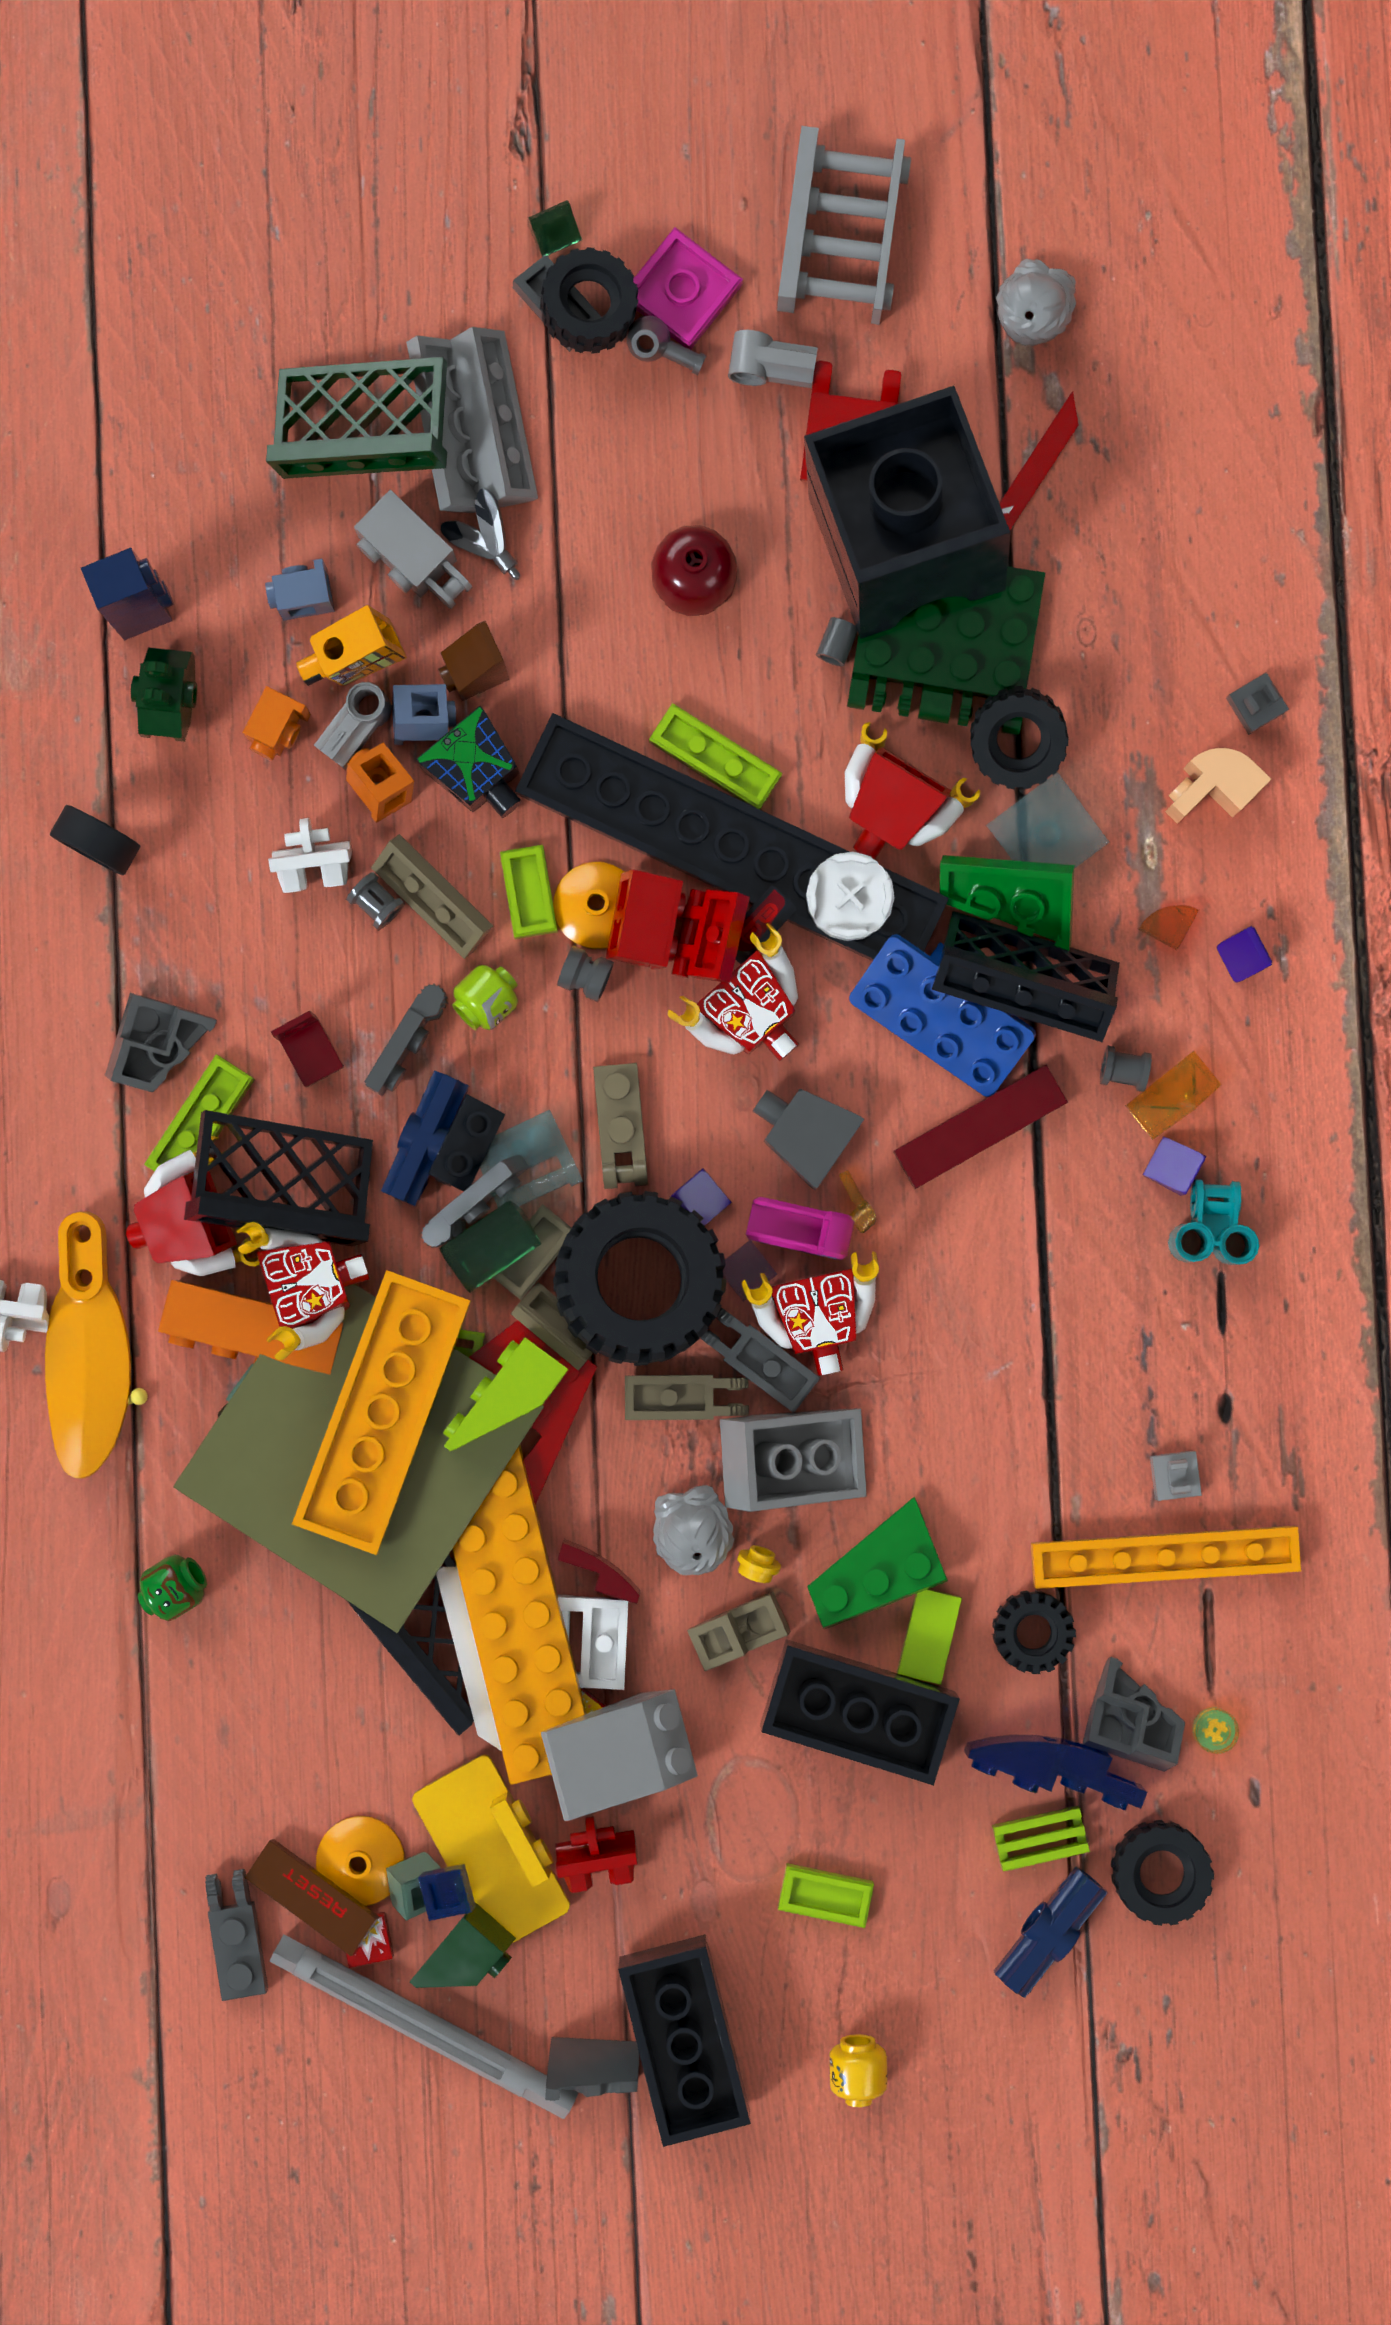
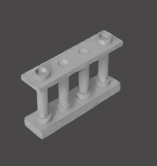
[777,126,911,325]

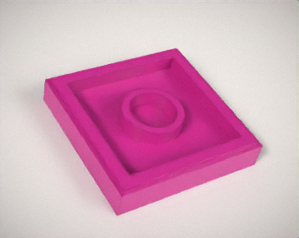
[633,227,743,350]

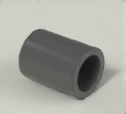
[816,617,858,666]

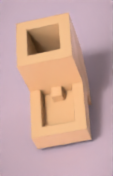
[1165,748,1271,824]

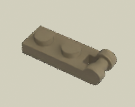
[593,1063,648,1189]

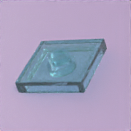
[986,772,1109,869]

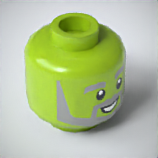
[452,965,518,1030]

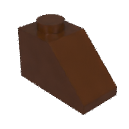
[438,621,509,701]

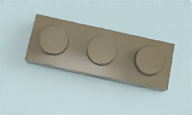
[371,834,493,959]

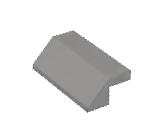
[406,327,538,513]

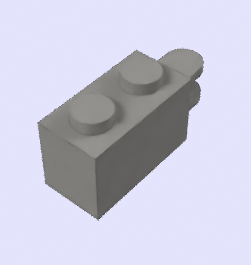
[354,489,472,609]

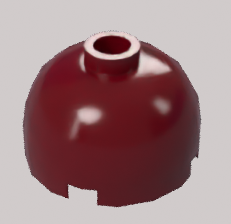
[651,525,737,616]

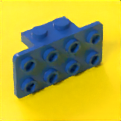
[849,934,1036,1097]

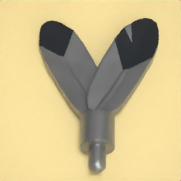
[440,488,521,580]

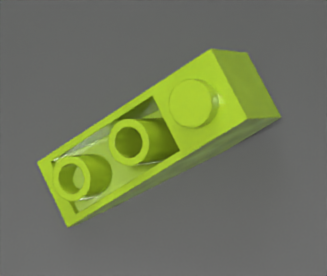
[443,1337,568,1452]

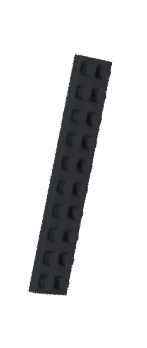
[515,713,949,961]

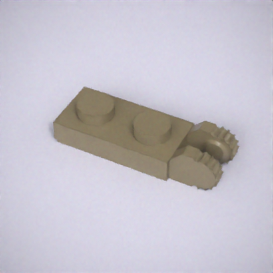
[625,1375,749,1420]

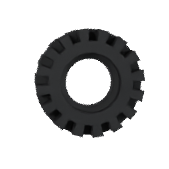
[992,1590,1076,1674]

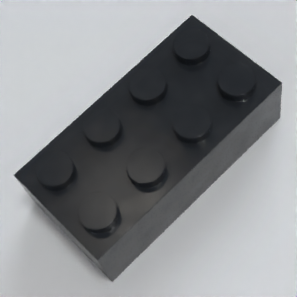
[760,1639,960,1786]
[618,1934,751,2147]

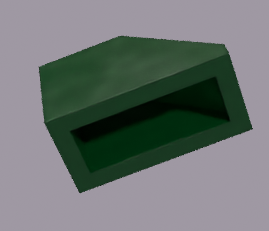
[410,1903,516,1988]

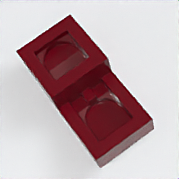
[557,1539,640,1604]

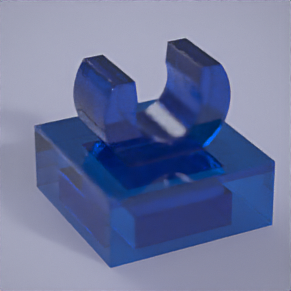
[418,1864,476,1921]

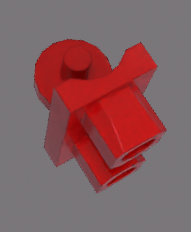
[555,1816,638,1893]

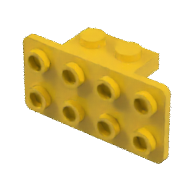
[412,1754,570,1943]

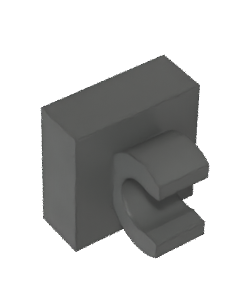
[1226,672,1289,735]

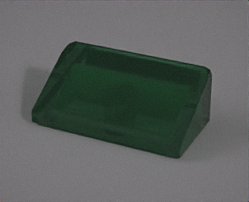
[440,1201,542,1293]

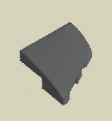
[105,992,217,1092]
[1082,1657,1185,1772]
[545,2037,639,2101]

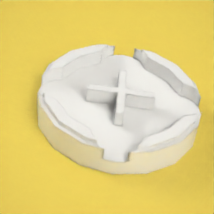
[806,852,895,941]

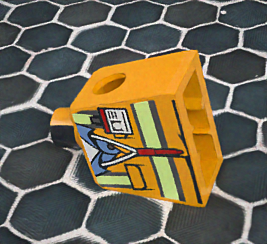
[296,605,407,686]

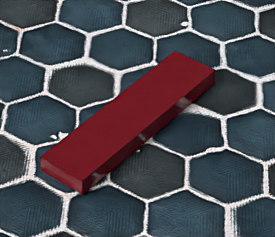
[893,1065,1068,1189]

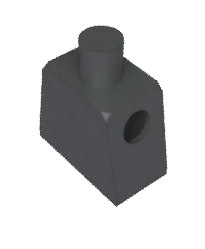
[753,1089,864,1190]

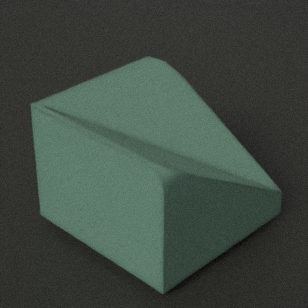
[386,1852,445,1921]

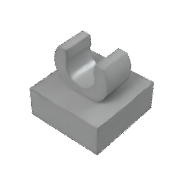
[1150,1451,1202,1501]

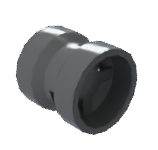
[557,945,614,1002]

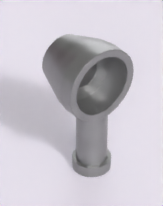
[626,316,706,376]

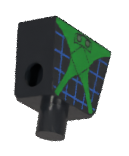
[416,706,522,818]

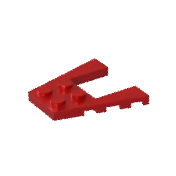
[469,1320,597,1505]

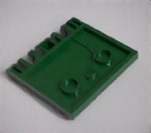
[847,567,1045,735]

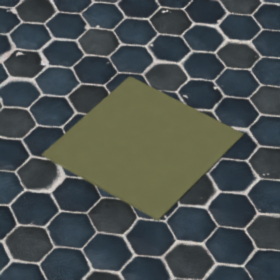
[173,1284,544,1633]

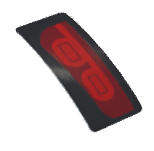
[735,885,797,964]

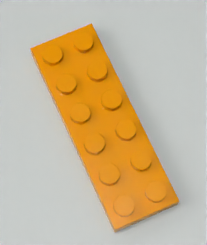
[292,1270,471,1555]

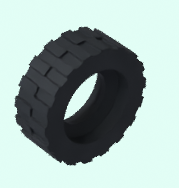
[540,247,638,354]
[970,686,1068,790]
[1111,1820,1214,1926]

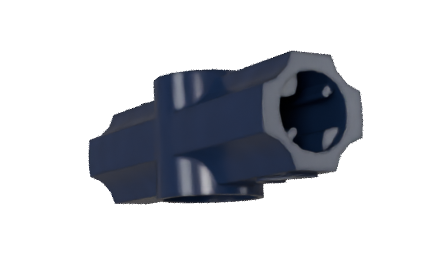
[381,1070,470,1206]
[994,1866,1108,1998]

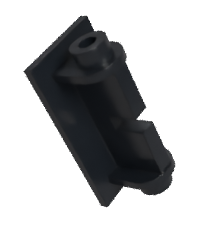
[428,1094,505,1192]

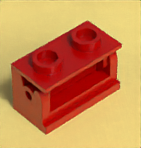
[606,869,686,970]

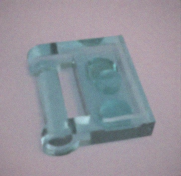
[480,1110,583,1218]

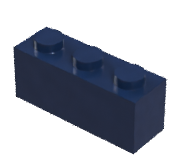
[81,547,174,641]

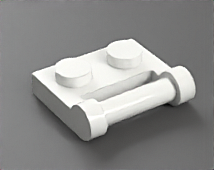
[558,1595,629,1690]

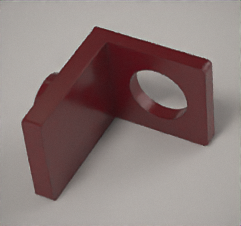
[271,1011,344,1087]

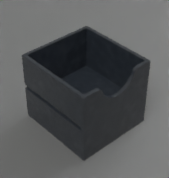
[804,386,1010,639]

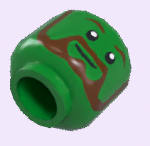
[138,1554,207,1621]

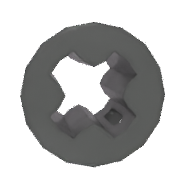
[346,872,405,931]
[1099,1046,1152,1092]

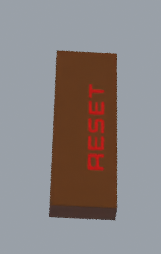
[245,1839,380,1956]

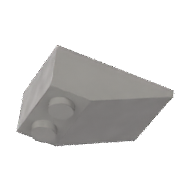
[720,1408,867,1512]
[541,1689,698,1821]

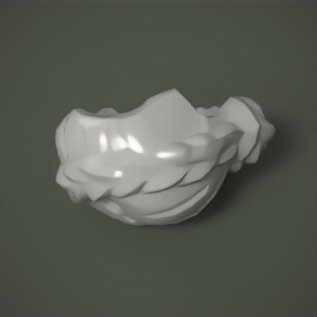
[996,259,1076,346]
[653,1485,734,1575]

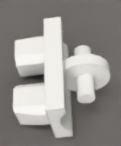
[268,818,352,893]
[0,1280,49,1352]

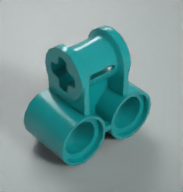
[1168,1179,1259,1265]

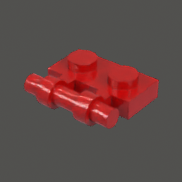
[671,889,750,983]

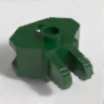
[131,647,198,742]

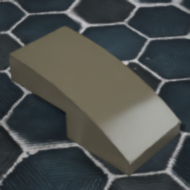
[687,1591,791,1671]

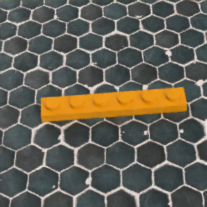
[1031,1526,1301,1589]

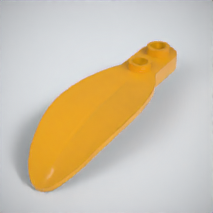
[45,1211,131,1479]

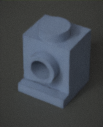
[265,559,335,621]
[392,684,456,745]

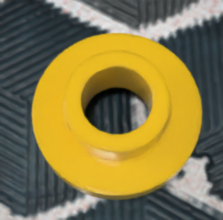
[737,1545,781,1583]

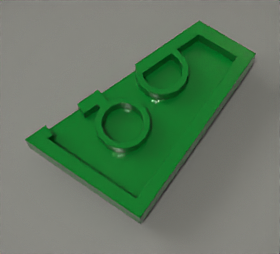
[940,855,1075,951]
[807,1497,948,1629]

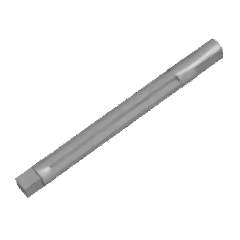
[270,1934,578,2119]

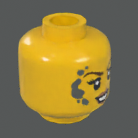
[829,2034,887,2107]

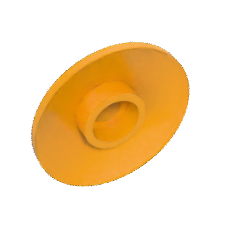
[553,862,624,949]
[316,1816,405,1906]

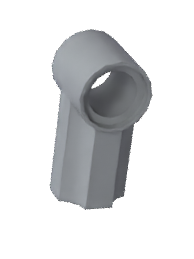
[728,330,818,388]
[314,682,392,770]

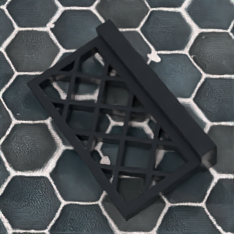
[932,911,1120,1042]
[184,1110,373,1247]
[346,1555,474,1736]

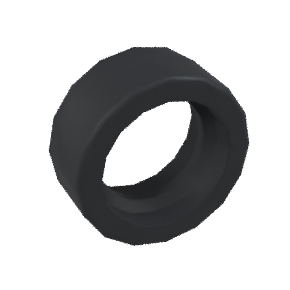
[50,805,140,875]

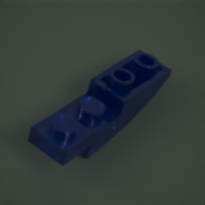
[964,1735,1148,1810]

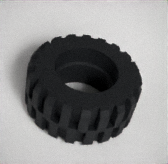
[553,1191,727,1366]

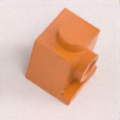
[242,686,311,761]
[346,742,415,823]

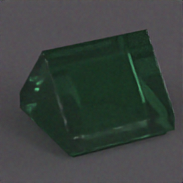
[527,200,582,257]

